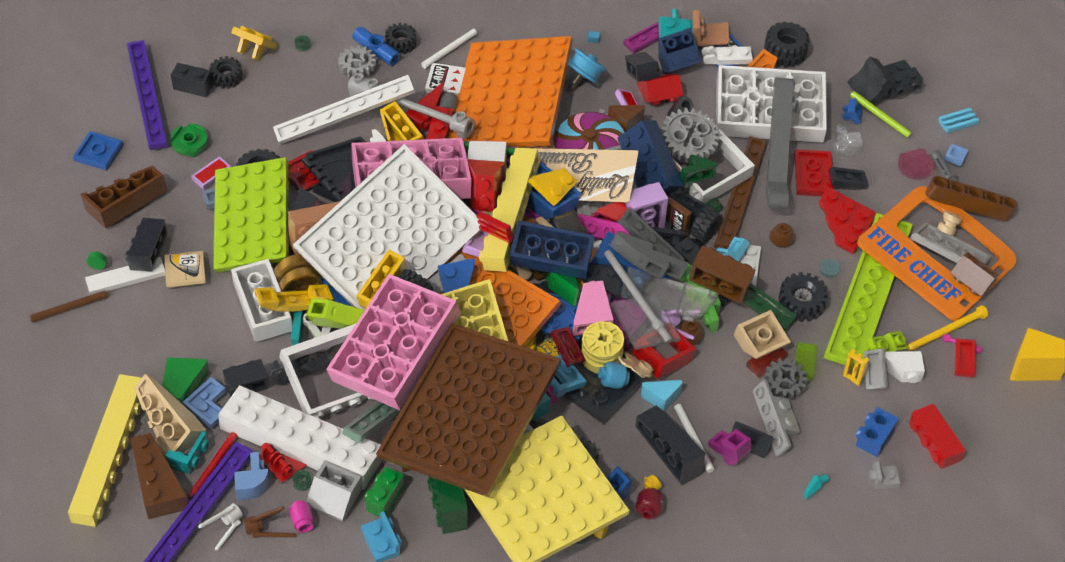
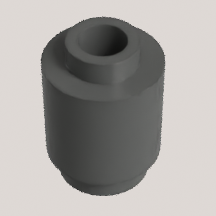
[439,92,458,114]

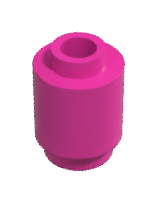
[289,500,314,533]

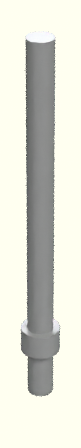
[604,250,673,343]

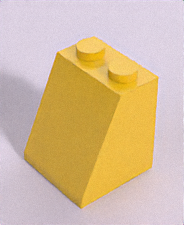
[1009,328,1065,381]

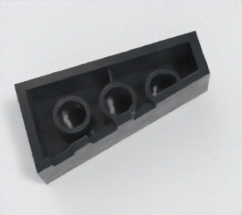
[635,405,706,486]

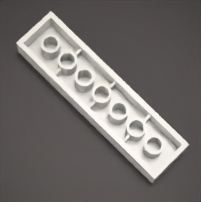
[218,385,383,490]

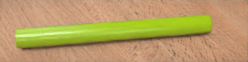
[850,91,912,138]

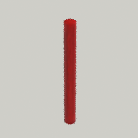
[187,432,238,500]

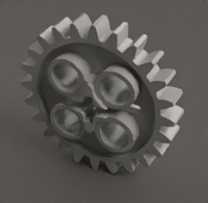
[661,108,720,163]

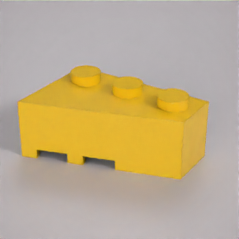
[380,101,424,141]

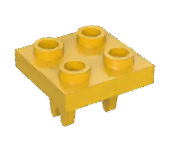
[231,26,278,60]

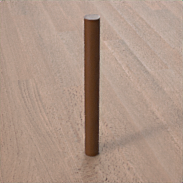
[29,290,107,322]

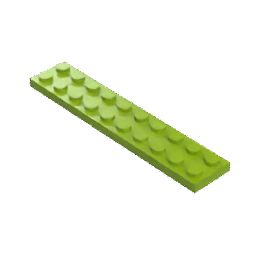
[824,213,913,370]

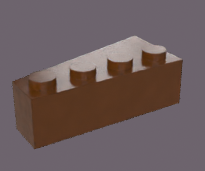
[80,165,168,228]
[130,433,188,520]

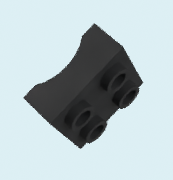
[847,57,895,106]

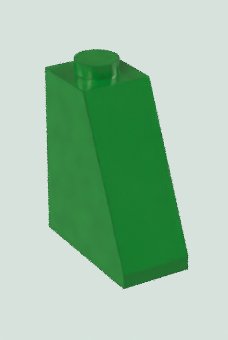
[162,357,209,405]

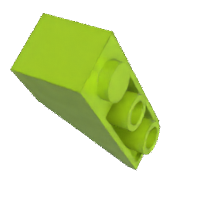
[307,298,365,329]

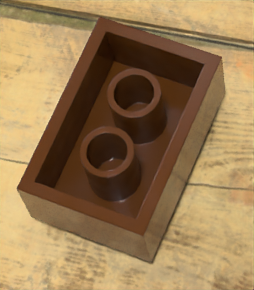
[689,245,756,304]

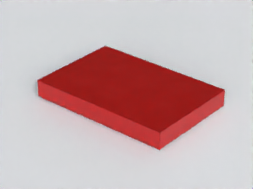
[794,149,834,196]

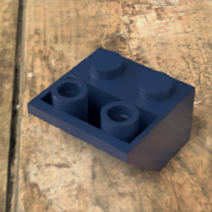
[658,28,702,74]

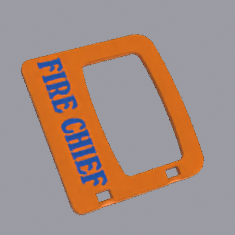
[857,186,1017,321]

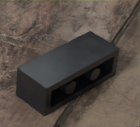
[125,218,168,272]

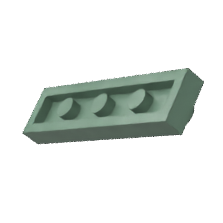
[342,402,403,443]

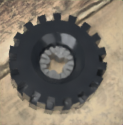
[778,272,828,322]

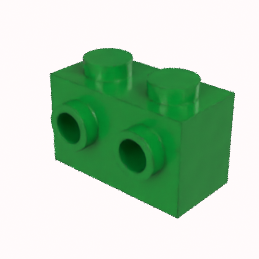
[364,467,404,517]

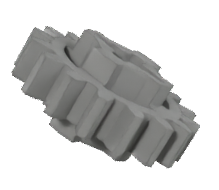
[338,45,376,77]

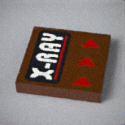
[665,195,692,239]

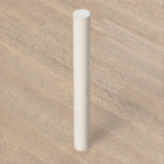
[421,29,477,69]
[674,404,715,473]

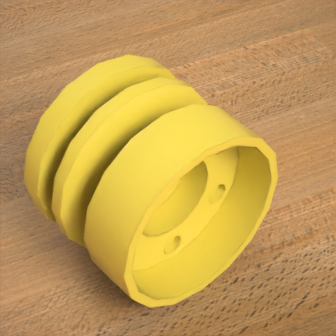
[582,321,624,374]

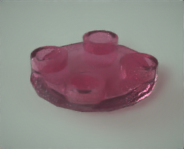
[898,148,934,179]

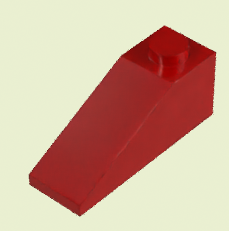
[405,84,444,135]

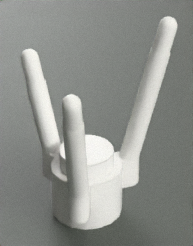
[199,503,243,551]

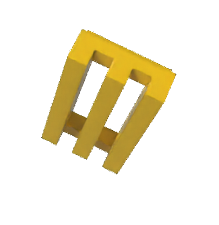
[843,349,869,386]

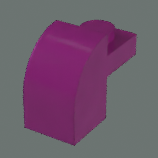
[708,429,751,465]

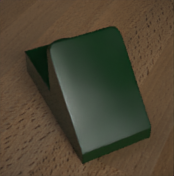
[680,154,718,186]

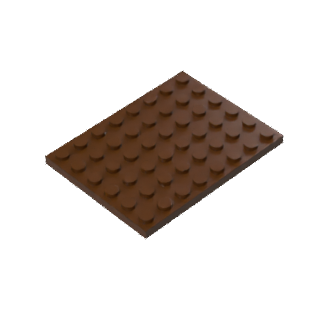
[376,323,562,498]

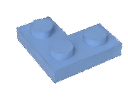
[182,377,226,429]

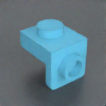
[716,237,750,262]

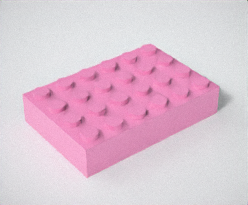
[352,138,471,199]
[326,274,461,410]

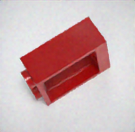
[632,324,696,379]

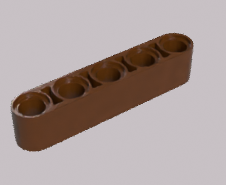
[925,176,1018,221]

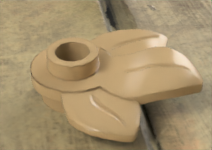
[618,351,654,378]

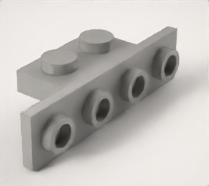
[753,379,800,456]

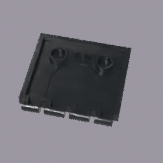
[302,136,366,202]
[554,336,648,424]

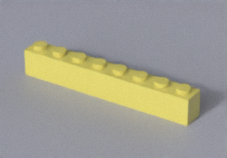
[479,148,540,272]
[68,374,141,527]

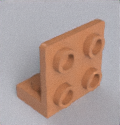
[693,10,729,47]

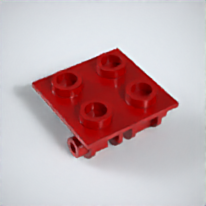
[259,442,307,483]

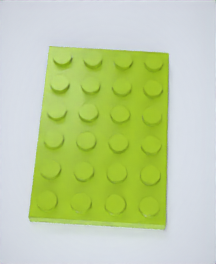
[213,157,289,273]

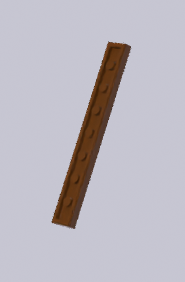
[714,136,767,249]

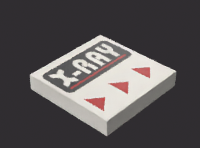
[425,63,466,97]

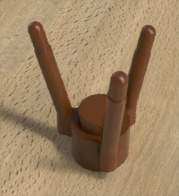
[244,506,297,538]

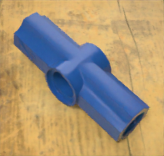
[352,26,400,66]

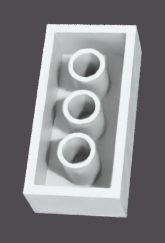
[231,259,292,342]

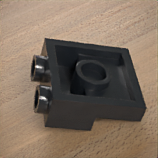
[884,60,923,98]

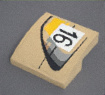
[165,251,206,287]

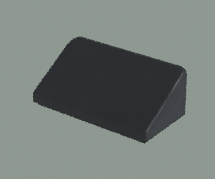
[732,421,773,458]

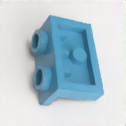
[361,511,402,562]

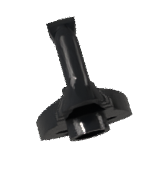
[269,338,329,385]

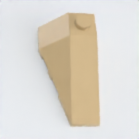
[134,373,206,456]

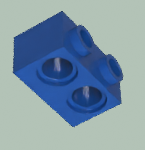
[855,407,899,457]

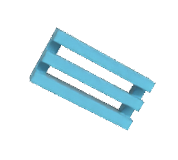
[938,107,979,133]

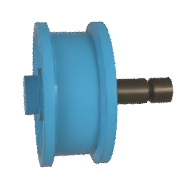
[568,48,607,91]

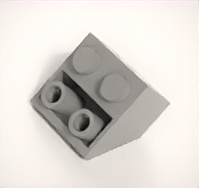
[306,461,362,522]

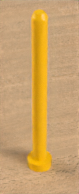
[907,305,988,351]

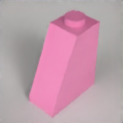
[572,281,613,336]

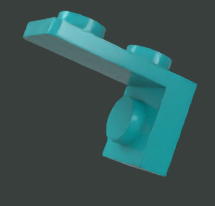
[165,431,209,475]

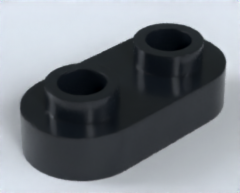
[667,96,693,116]

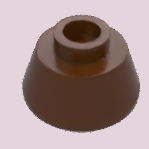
[769,223,795,247]
[678,320,704,345]

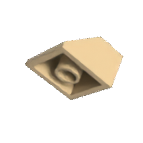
[734,310,791,359]

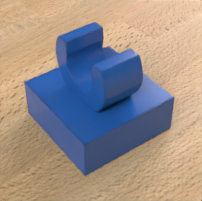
[842,98,863,124]

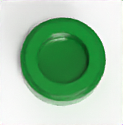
[86,251,107,270]

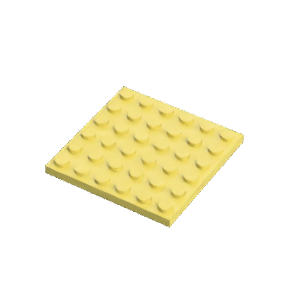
[465,416,629,562]

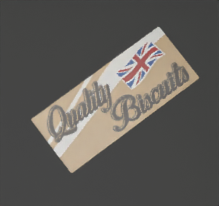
[534,148,638,202]

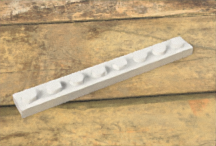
[273,75,415,145]

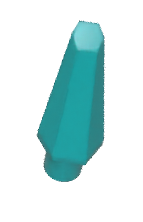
[803,474,829,500]

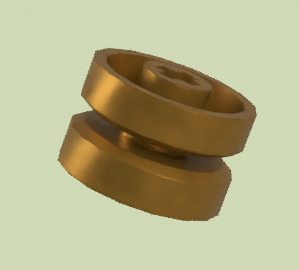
[274,254,322,292]

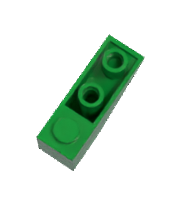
[546,272,581,306]

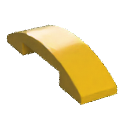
[254,284,333,312]

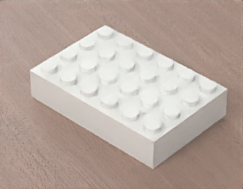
[716,65,826,143]

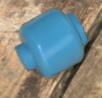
[598,361,629,389]

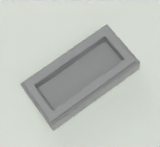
[864,349,888,391]

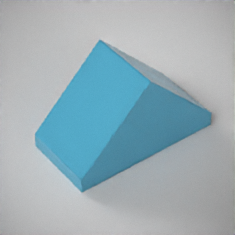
[641,380,682,411]

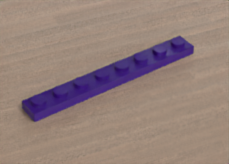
[127,40,168,150]
[143,442,253,562]

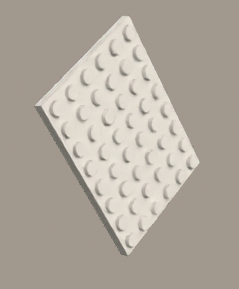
[293,144,480,310]

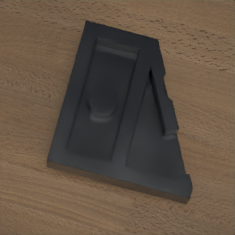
[583,264,624,300]

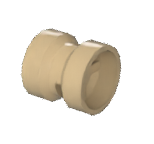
[937,210,962,236]

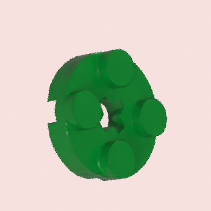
[171,123,208,157]

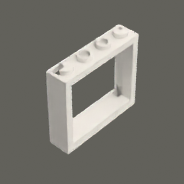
[670,117,755,204]
[279,324,374,419]

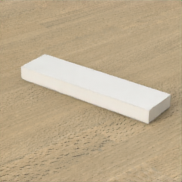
[85,257,166,295]

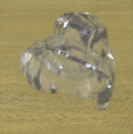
[833,124,864,156]

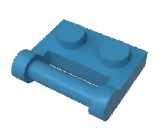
[550,355,587,397]

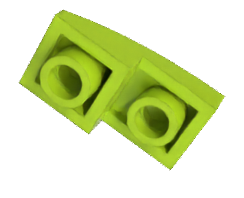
[866,331,909,352]

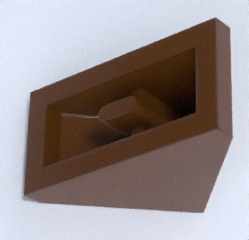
[608,105,645,132]

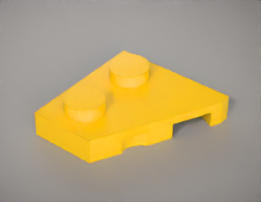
[528,168,577,206]

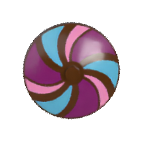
[554,112,625,150]

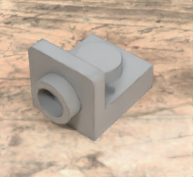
[869,461,901,489]

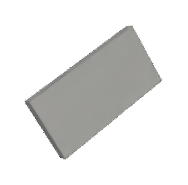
[910,222,992,265]

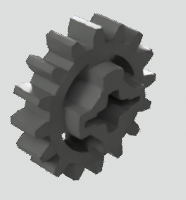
[764,358,808,400]

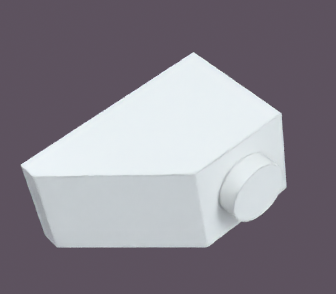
[885,351,925,383]

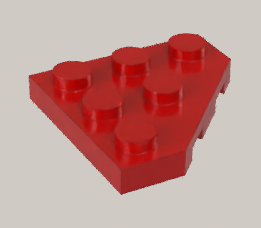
[818,187,877,254]

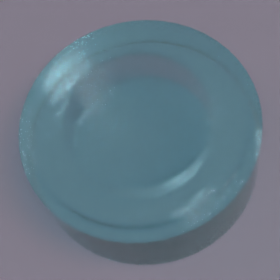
[820,259,840,278]

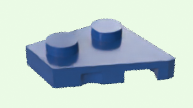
[438,258,475,293]

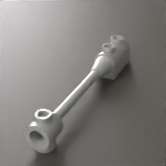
[348,73,475,139]

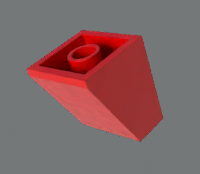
[467,159,505,212]

